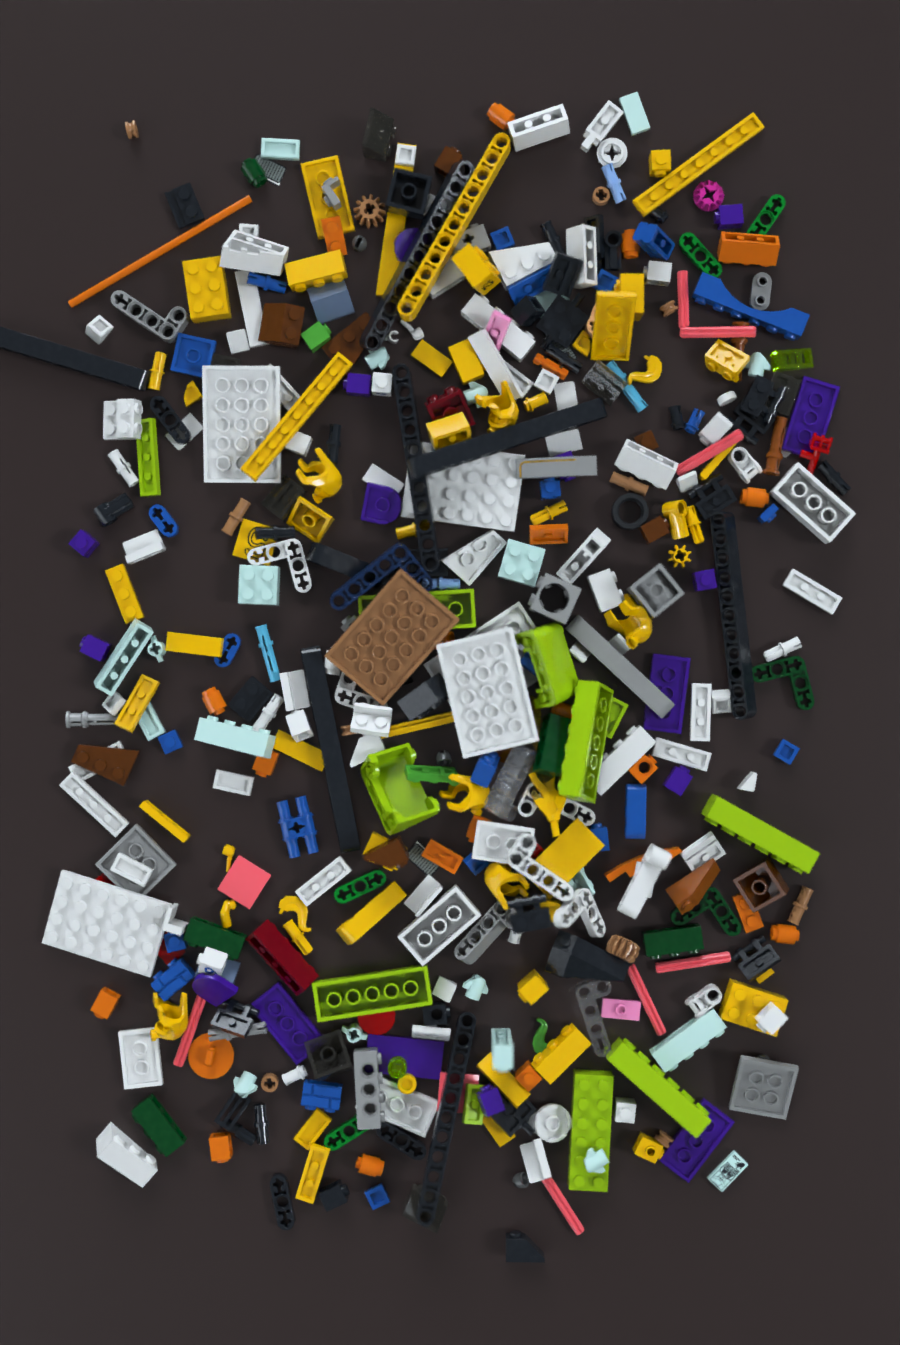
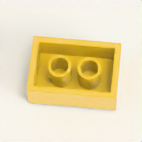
[182,256,232,323]
[718,978,789,1037]

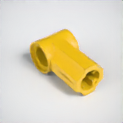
[662,500,689,540]

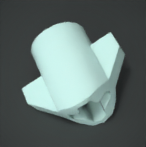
[364,346,390,370]
[744,352,771,378]
[463,381,488,408]
[147,635,166,662]
[462,974,488,1001]
[341,1023,368,1043]
[233,1071,258,1098]
[583,1148,610,1174]

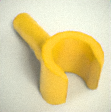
[222,844,235,872]

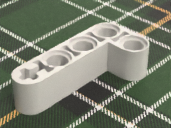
[517,782,595,826]
[506,833,574,901]
[617,843,672,919]

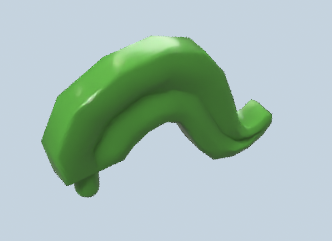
[532,1018,548,1054]

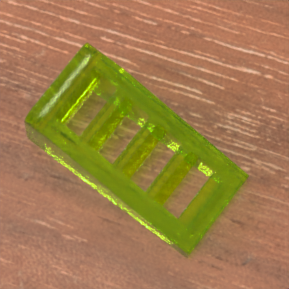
[770,348,814,372]

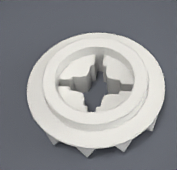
[596,138,627,168]

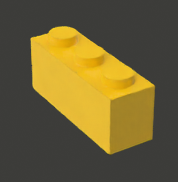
[284,249,348,292]
[531,1023,592,1085]

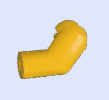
[220,899,236,928]

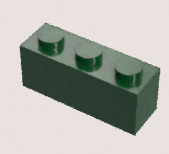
[532,713,571,778]
[183,916,247,961]
[642,923,704,959]
[131,1093,187,1157]

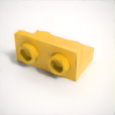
[704,339,750,383]

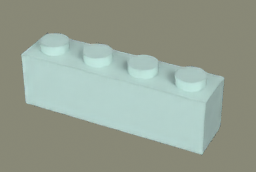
[93,618,154,696]
[194,715,276,759]
[649,1007,727,1073]
[491,1028,513,1072]

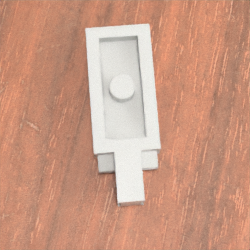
[581,100,624,153]

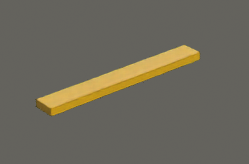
[632,112,765,217]
[376,143,417,297]
[240,352,353,482]

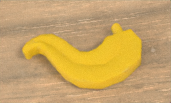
[627,355,662,385]
[278,896,311,932]

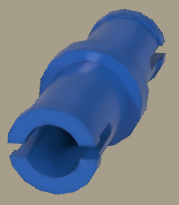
[247,272,287,294]

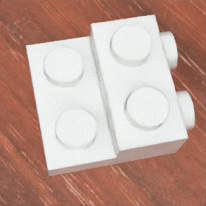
[103,399,143,440]

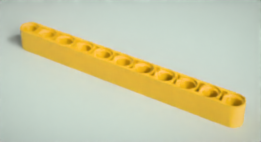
[397,133,511,322]

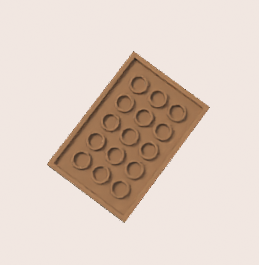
[324,568,460,706]

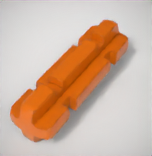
[533,353,569,380]

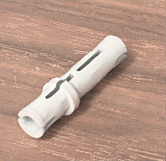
[252,693,284,732]

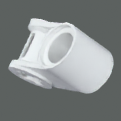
[727,447,763,484]
[684,984,722,1019]

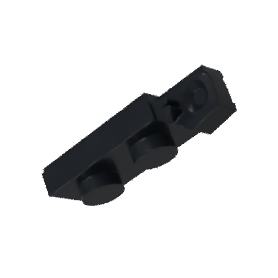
[584,214,605,271]

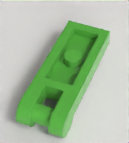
[404,764,459,786]

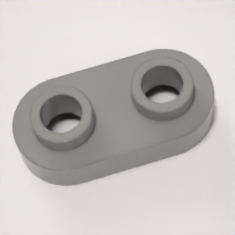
[749,272,772,311]

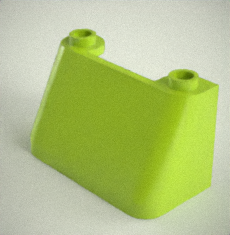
[514,621,578,709]
[361,743,440,835]

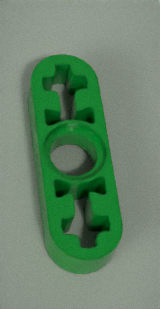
[746,194,786,235]
[678,232,722,278]
[334,869,386,904]
[324,1115,369,1151]

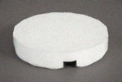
[533,1103,571,1143]

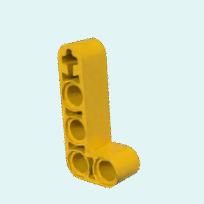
[335,880,407,945]

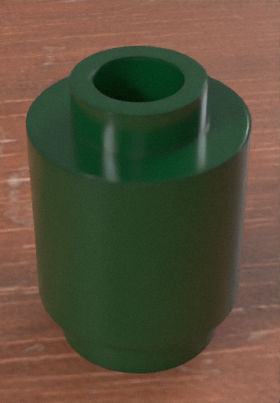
[241,158,268,188]

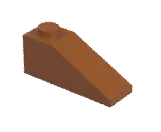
[665,858,720,915]

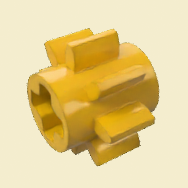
[668,545,691,568]

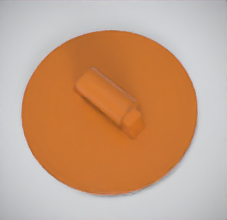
[188,1033,234,1079]

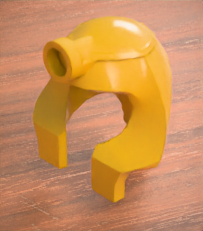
[475,380,519,433]
[296,448,342,504]
[603,594,653,649]
[439,774,490,816]
[484,862,529,910]
[150,992,188,1041]

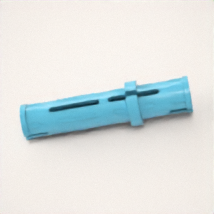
[604,360,648,413]
[255,624,280,683]

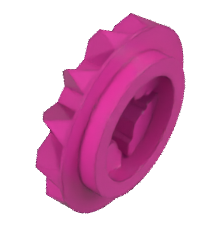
[693,180,725,211]

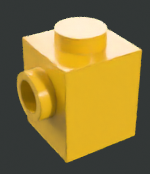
[648,150,671,178]
[632,1131,664,1164]

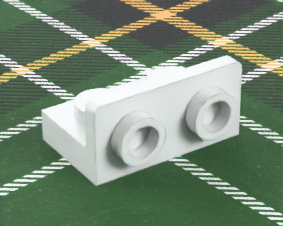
[350,702,392,737]

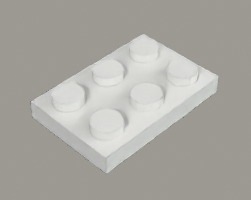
[471,819,535,864]
[118,1027,164,1089]

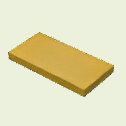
[300,155,355,240]
[590,291,637,361]
[527,817,605,900]

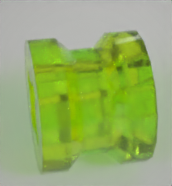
[388,1056,407,1078]

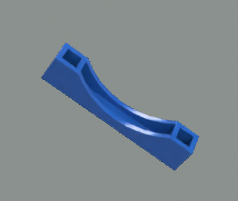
[691,272,810,341]

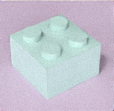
[498,539,546,588]
[238,565,280,606]

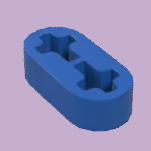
[149,504,179,538]
[214,633,241,667]

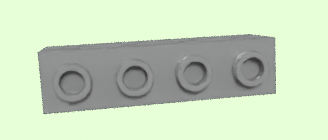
[353,1047,385,1130]

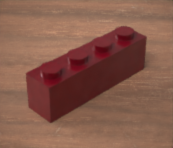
[246,919,319,996]

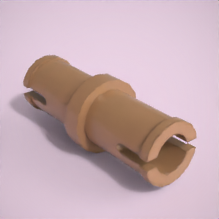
[609,471,649,497]
[221,498,251,537]
[787,886,814,926]

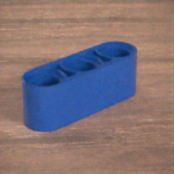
[625,783,647,839]

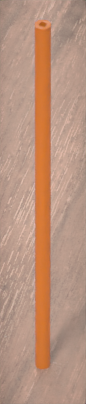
[68,195,253,308]

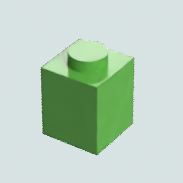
[301,321,332,353]

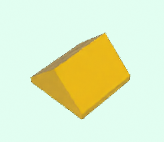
[286,496,334,543]

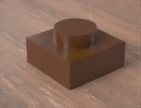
[633,430,659,450]

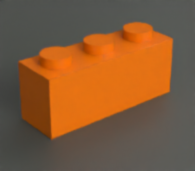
[717,231,780,267]

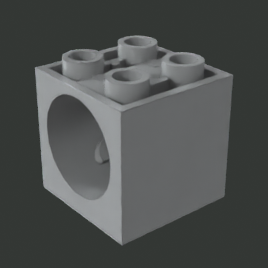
[626,563,685,619]
[527,573,582,626]

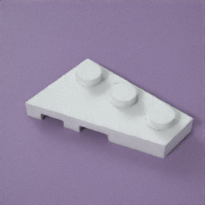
[441,529,507,586]

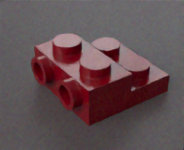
[424,386,476,426]

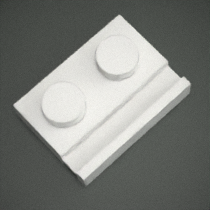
[680,831,726,872]

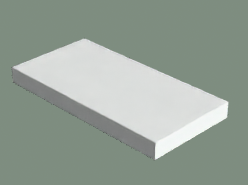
[355,1077,438,1138]

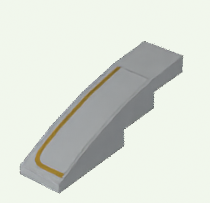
[516,456,597,479]

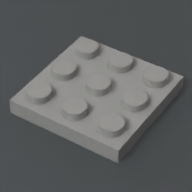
[95,823,177,895]
[728,1055,799,1120]

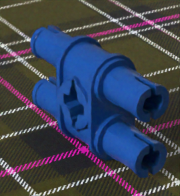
[276,795,319,858]

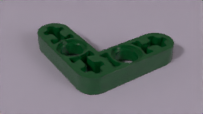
[752,656,814,710]
[670,886,741,936]

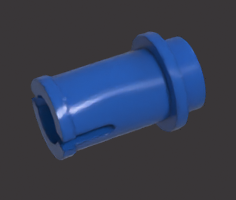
[684,408,705,434]

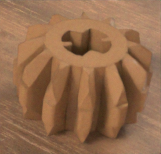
[353,194,386,229]
[606,935,640,963]

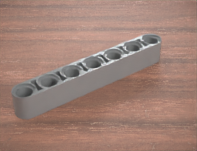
[565,615,675,719]

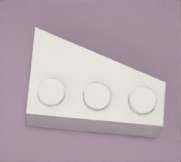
[219,229,289,276]
[488,242,555,291]
[96,1122,158,1188]

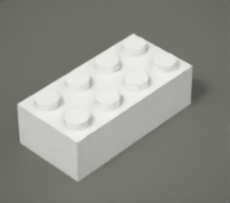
[769,462,856,544]
[397,884,481,966]

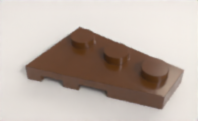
[321,312,378,378]
[71,744,141,786]

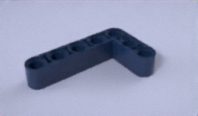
[330,543,433,610]

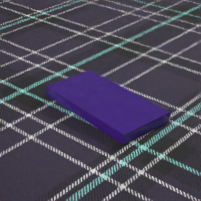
[782,376,840,455]
[643,653,691,734]
[250,981,327,1065]
[364,1034,444,1080]
[658,1097,735,1183]

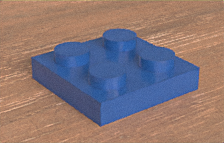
[170,333,217,378]

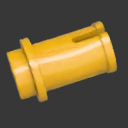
[523,391,549,412]

